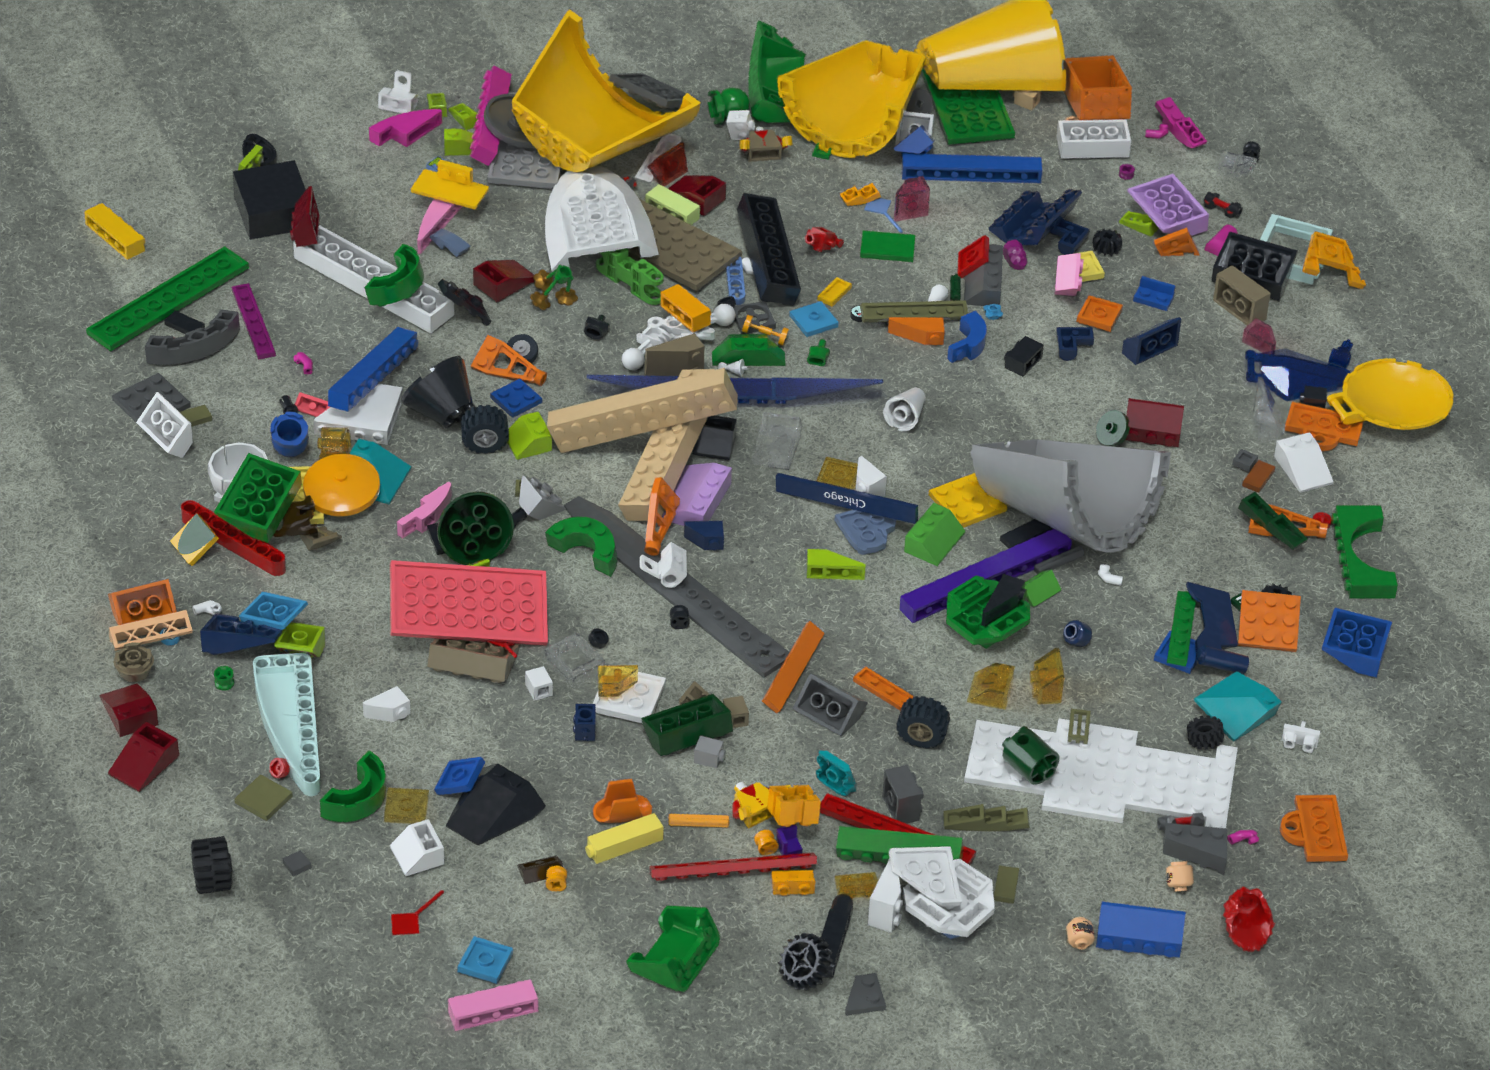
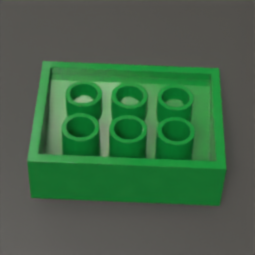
[214,453,302,543]

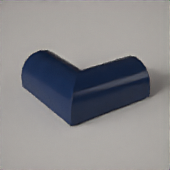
[1050,219,1090,255]
[1056,327,1094,361]

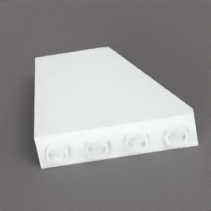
[314,384,403,445]

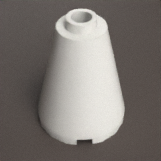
[883,388,925,431]

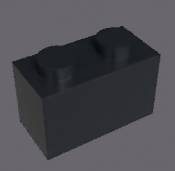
[1004,336,1044,377]

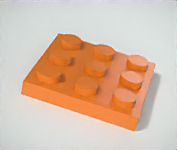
[1238,590,1301,652]

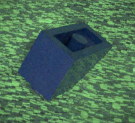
[684,521,724,550]

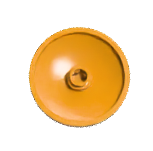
[303,454,380,516]

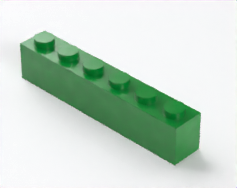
[836,826,963,864]

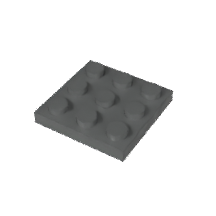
[112,373,191,430]

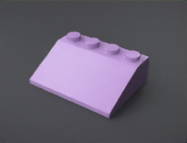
[1127,174,1209,236]
[662,463,732,526]

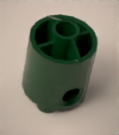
[1002,726,1060,785]

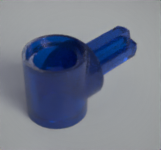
[1328,339,1353,369]

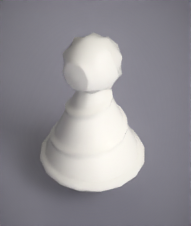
[718,359,747,377]

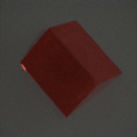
[647,142,688,187]

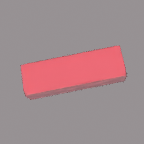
[295,392,330,417]

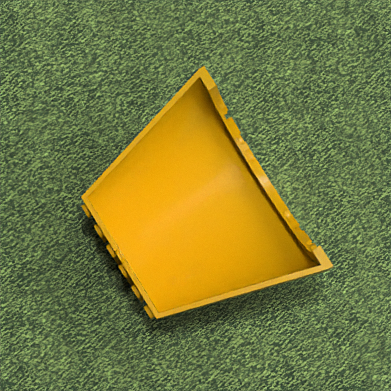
[512,9,701,172]

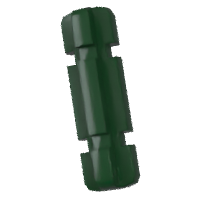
[950,274,961,301]

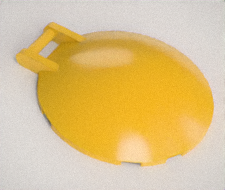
[1326,358,1454,430]

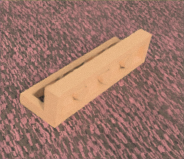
[109,610,193,651]

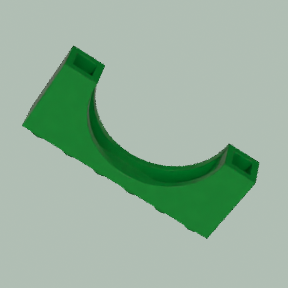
[1331,505,1398,599]

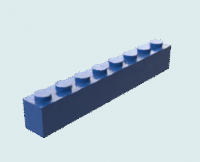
[902,153,1042,183]
[328,327,418,412]

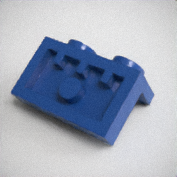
[1133,276,1175,311]

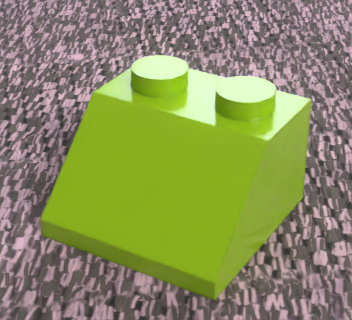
[507,411,552,460]

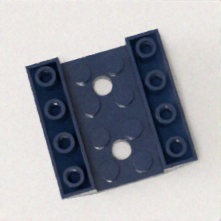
[989,189,1082,245]

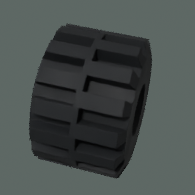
[191,836,233,894]

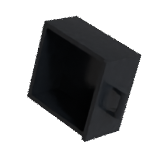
[233,160,306,240]

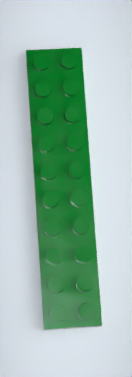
[86,246,249,351]

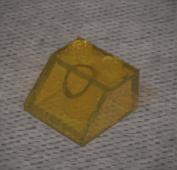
[1030,648,1064,704]
[967,663,1015,710]

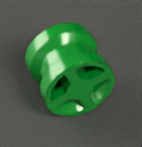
[214,666,235,691]

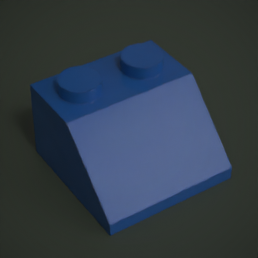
[893,125,935,154]

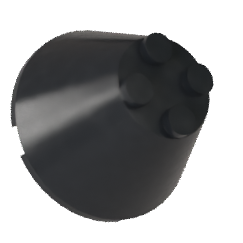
[401,356,475,429]

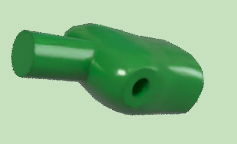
[807,339,830,366]

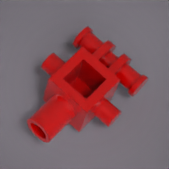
[805,227,844,252]

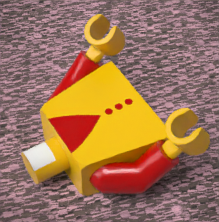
[732,782,791,829]

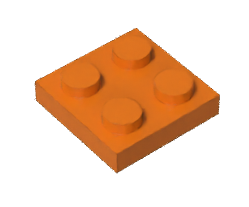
[1077,295,1123,332]

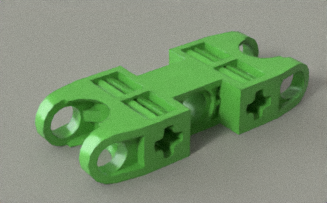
[596,248,664,305]

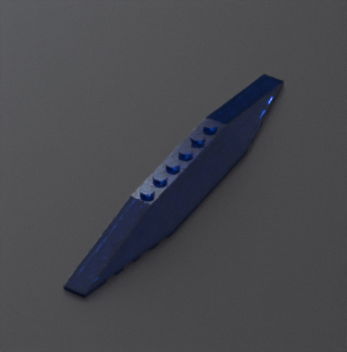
[587,375,883,404]

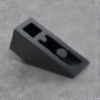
[981,574,1027,626]

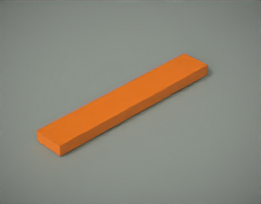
[762,621,824,713]

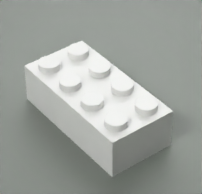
[1057,119,1131,158]

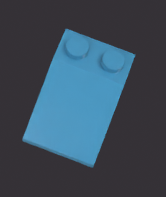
[239,592,308,630]

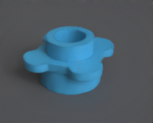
[983,304,1003,320]

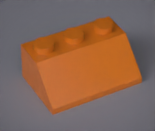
[108,579,177,625]

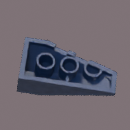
[200,614,282,655]

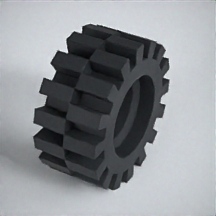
[1187,715,1224,750]

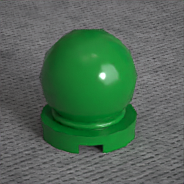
[707,87,750,124]

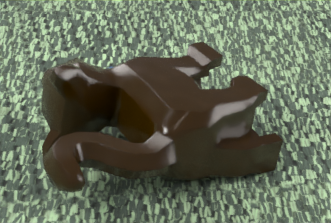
[273,495,318,538]

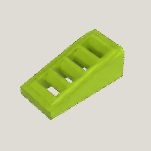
[427,93,447,117]
[448,103,477,131]
[1119,211,1159,237]

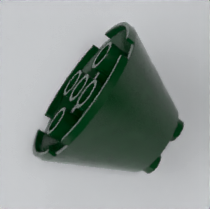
[437,492,514,565]

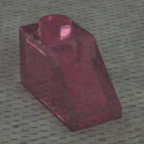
[1242,318,1276,357]

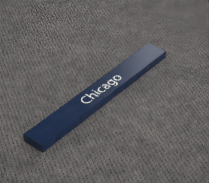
[776,473,918,524]

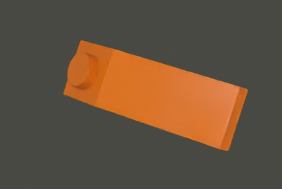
[888,317,945,345]

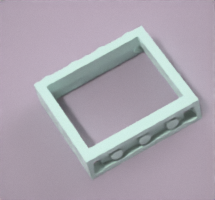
[1260,214,1333,285]

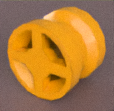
[754,830,779,856]
[546,866,567,891]

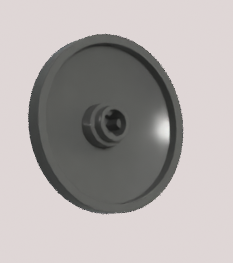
[484,94,534,148]

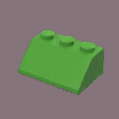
[904,503,965,567]

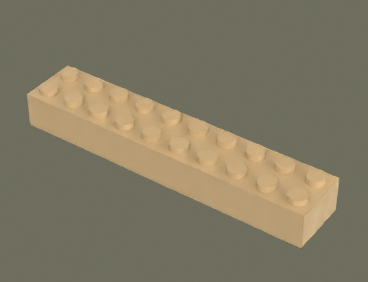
[547,368,738,453]
[618,369,715,521]

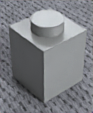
[694,736,726,768]

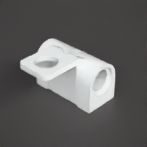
[378,70,418,114]
[640,542,687,588]

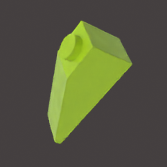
[444,128,474,156]
[807,549,866,580]

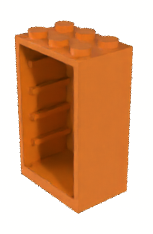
[1063,55,1132,120]

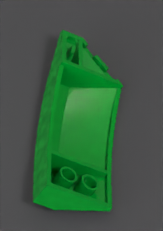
[748,20,806,123]

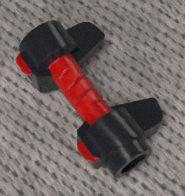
[1204,192,1243,218]

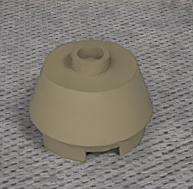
[114,642,154,682]

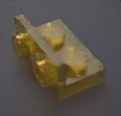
[834,872,879,899]

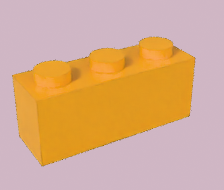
[660,284,711,333]

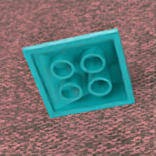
[350,438,412,505]
[1194,671,1282,742]

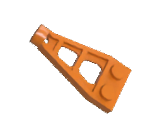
[471,335,547,386]
[644,477,680,556]
[1248,504,1328,539]

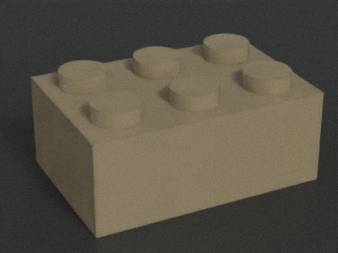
[1213,265,1271,328]

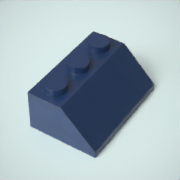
[1122,317,1181,365]

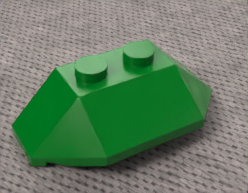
[712,334,786,366]

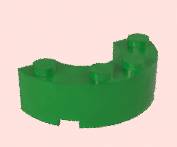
[364,244,424,307]
[545,517,618,577]
[320,750,386,822]

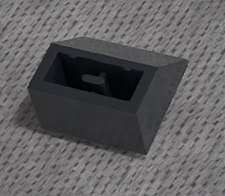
[693,416,737,460]

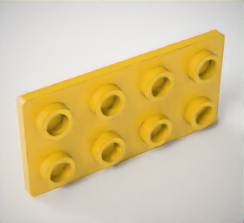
[411,159,489,209]

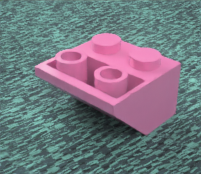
[1055,253,1084,296]

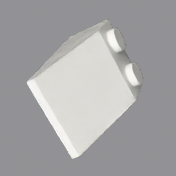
[1274,432,1333,493]
[868,859,903,932]

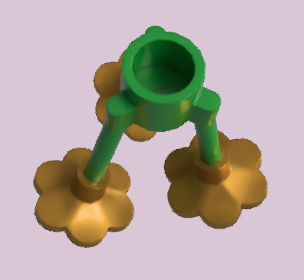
[530,265,578,310]

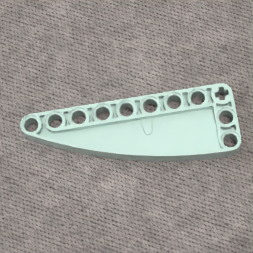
[253,653,321,796]

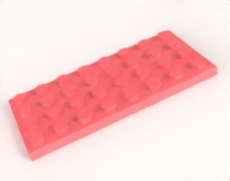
[390,560,548,646]

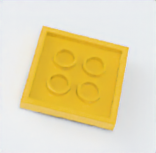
[928,473,1007,528]

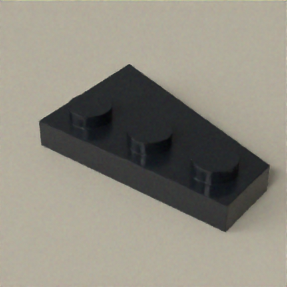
[438,279,492,326]

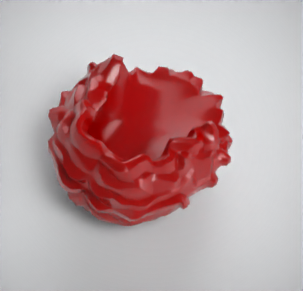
[1223,886,1275,952]

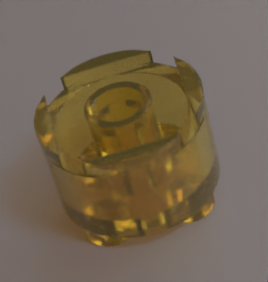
[317,427,351,460]

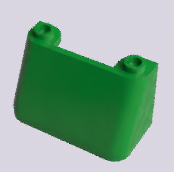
[626,906,720,992]

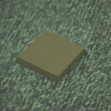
[234,774,293,821]

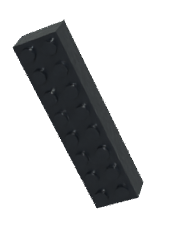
[737,193,801,306]

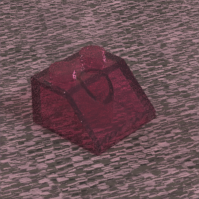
[894,176,930,222]

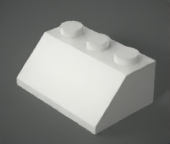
[136,392,193,458]

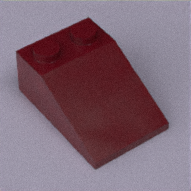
[99,683,158,737]

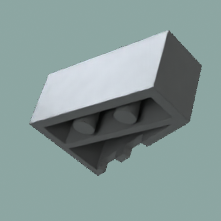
[1163,823,1227,875]

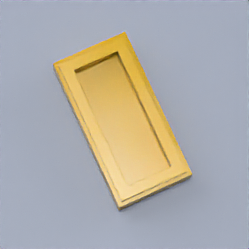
[817,277,852,307]

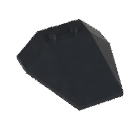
[446,763,546,846]

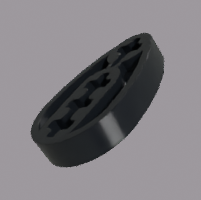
[242,134,277,166]

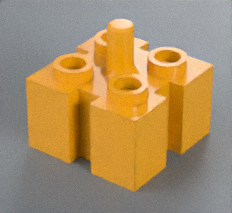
[767,785,821,827]

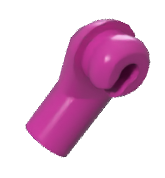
[1145,124,1169,139]
[1227,830,1259,845]

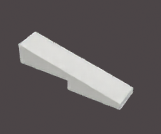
[635,133,682,185]

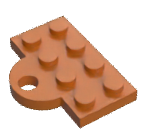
[1284,402,1364,451]
[1280,795,1348,862]

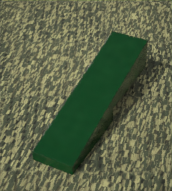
[1238,492,1308,550]

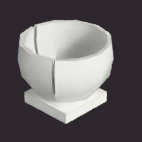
[208,442,268,502]

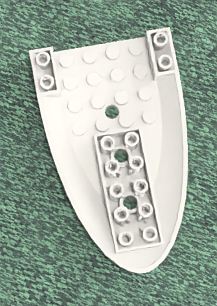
[545,165,659,272]

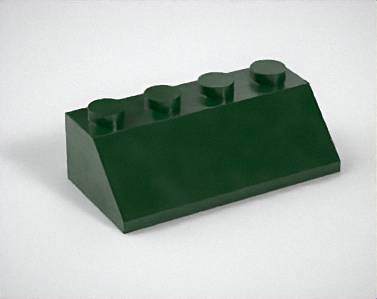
[641,694,733,756]

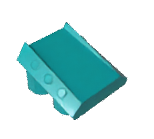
[816,750,857,796]

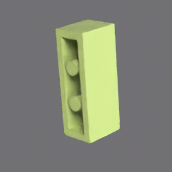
[645,184,700,225]

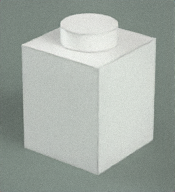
[525,666,553,701]

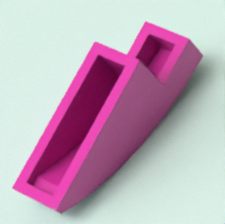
[369,109,442,147]

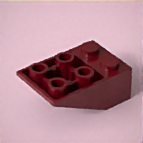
[668,175,726,216]
[473,260,535,302]
[108,722,179,792]

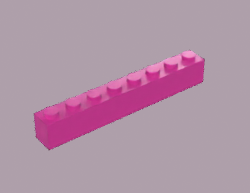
[470,65,512,166]

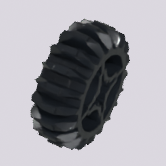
[777,933,833,991]

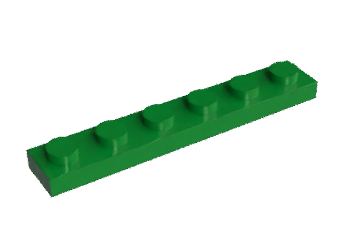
[1166,591,1196,667]

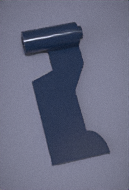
[1186,582,1249,675]

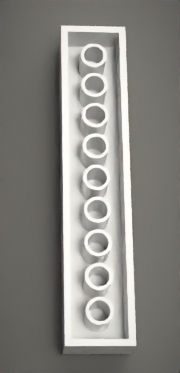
[293,225,454,333]

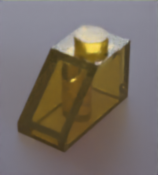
[598,665,638,697]

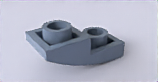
[429,229,470,257]

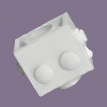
[726,110,755,140]

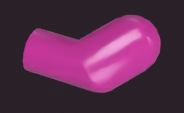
[293,352,313,374]

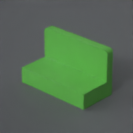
[1025,570,1061,607]

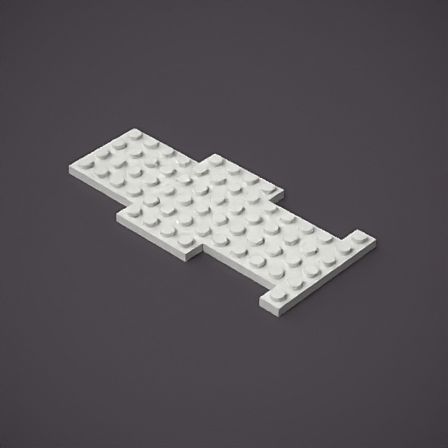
[964,719,1238,828]

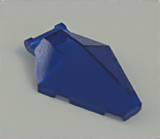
[1245,348,1351,402]

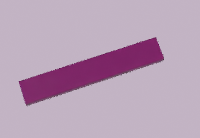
[232,283,276,360]

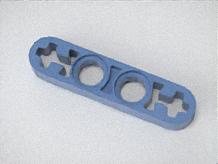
[726,257,745,305]

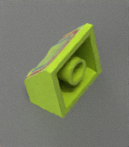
[275,622,325,657]

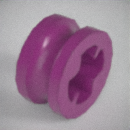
[1119,164,1135,180]

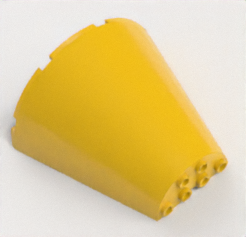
[914,0,1066,91]
[777,40,926,158]

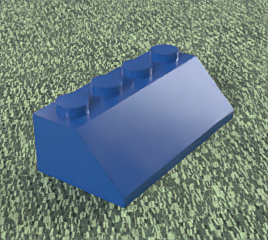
[1096,901,1186,958]

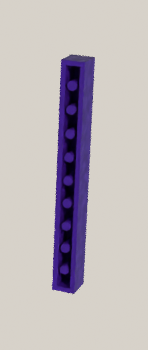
[899,529,1072,624]

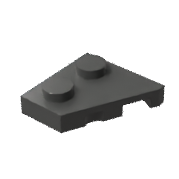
[845,973,886,1016]

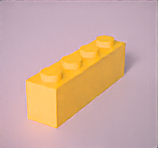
[84,203,145,260]

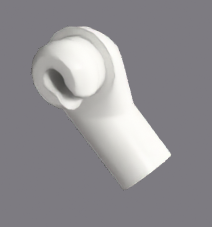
[1098,564,1123,586]
[192,600,222,615]

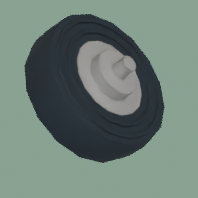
[506,334,539,367]

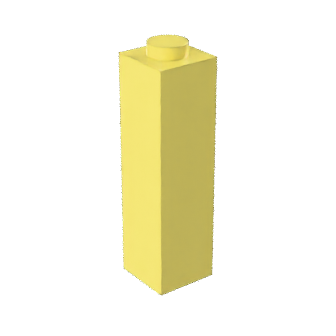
[585,813,663,864]

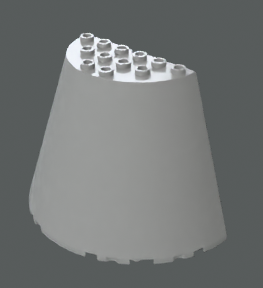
[971,439,1171,553]

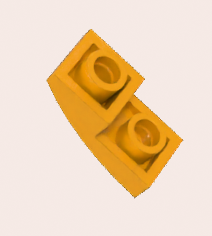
[840,183,881,206]

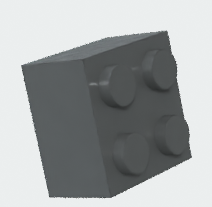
[882,765,924,824]

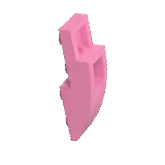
[397,482,452,539]

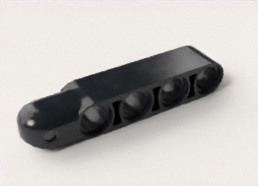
[821,894,853,978]

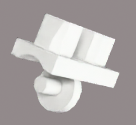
[1281,721,1320,753]

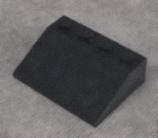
[1211,232,1298,301]

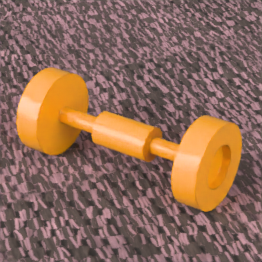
[742,315,789,346]

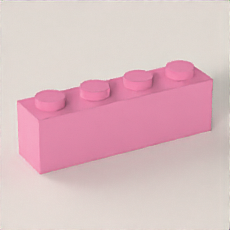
[448,979,538,1031]

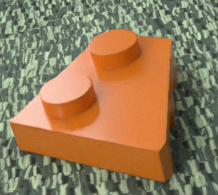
[1154,227,1200,256]

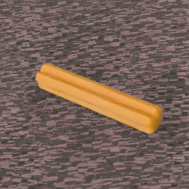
[668,814,729,827]

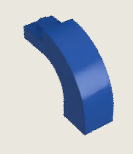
[947,311,987,363]

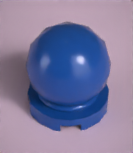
[270,411,309,457]

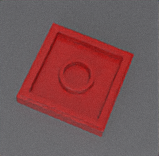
[957,235,989,278]

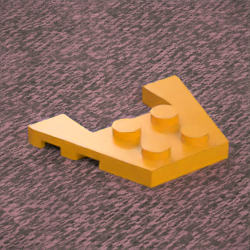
[1302,231,1366,289]

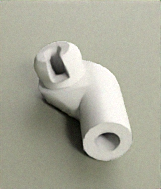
[742,257,754,275]

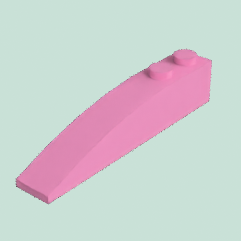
[417,199,463,254]

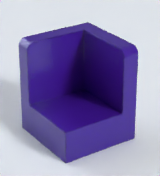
[776,824,803,855]

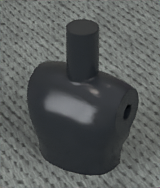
[584,314,610,339]

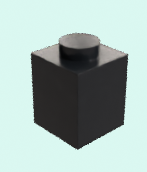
[1299,386,1327,408]

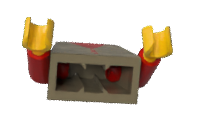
[739,127,793,162]

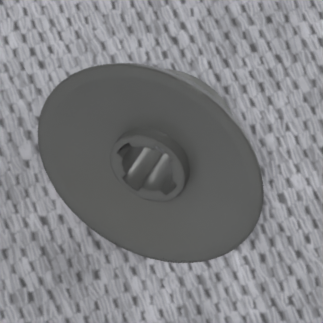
[906,89,933,114]

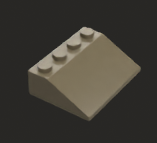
[427,639,521,683]

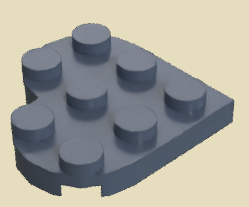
[834,510,896,555]

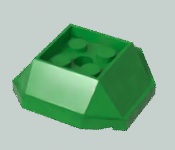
[946,576,1030,649]

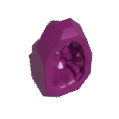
[1003,240,1028,270]

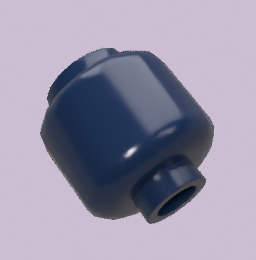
[1063,620,1092,647]

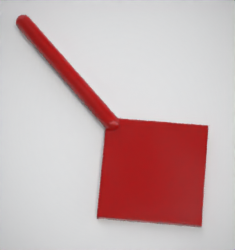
[485,641,517,658]
[391,890,444,935]

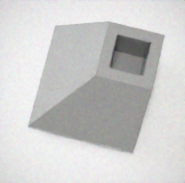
[519,475,566,520]

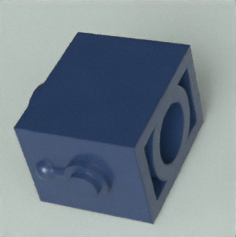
[573,704,596,741]

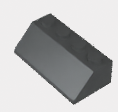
[964,244,1003,306]

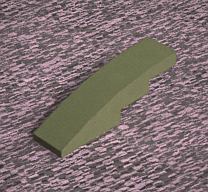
[944,804,1030,832]

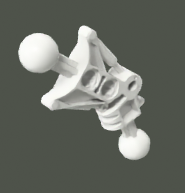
[622,304,736,371]

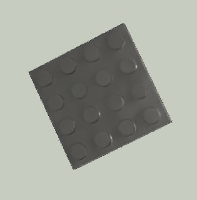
[609,73,699,109]

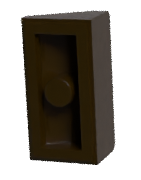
[517,855,563,884]

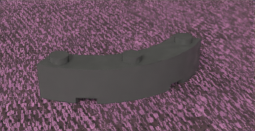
[145,309,240,365]

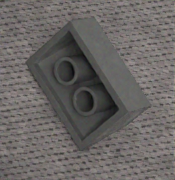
[792,673,868,736]

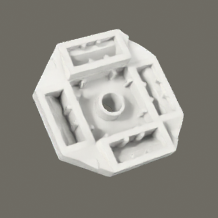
[903,859,994,939]

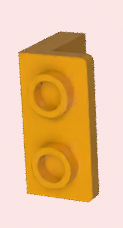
[771,870,815,896]

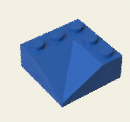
[1322,608,1392,678]

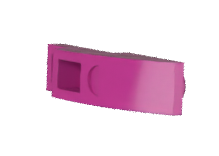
[1155,97,1207,148]

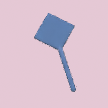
[864,198,903,233]

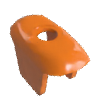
[593,779,652,823]

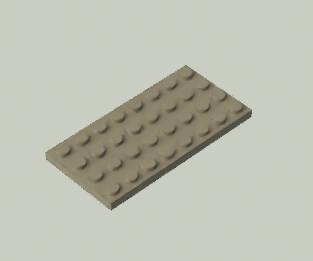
[627,198,742,291]

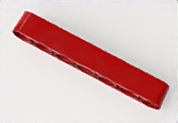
[181,500,286,576]

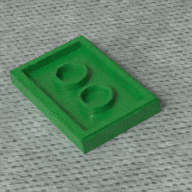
[860,230,916,262]

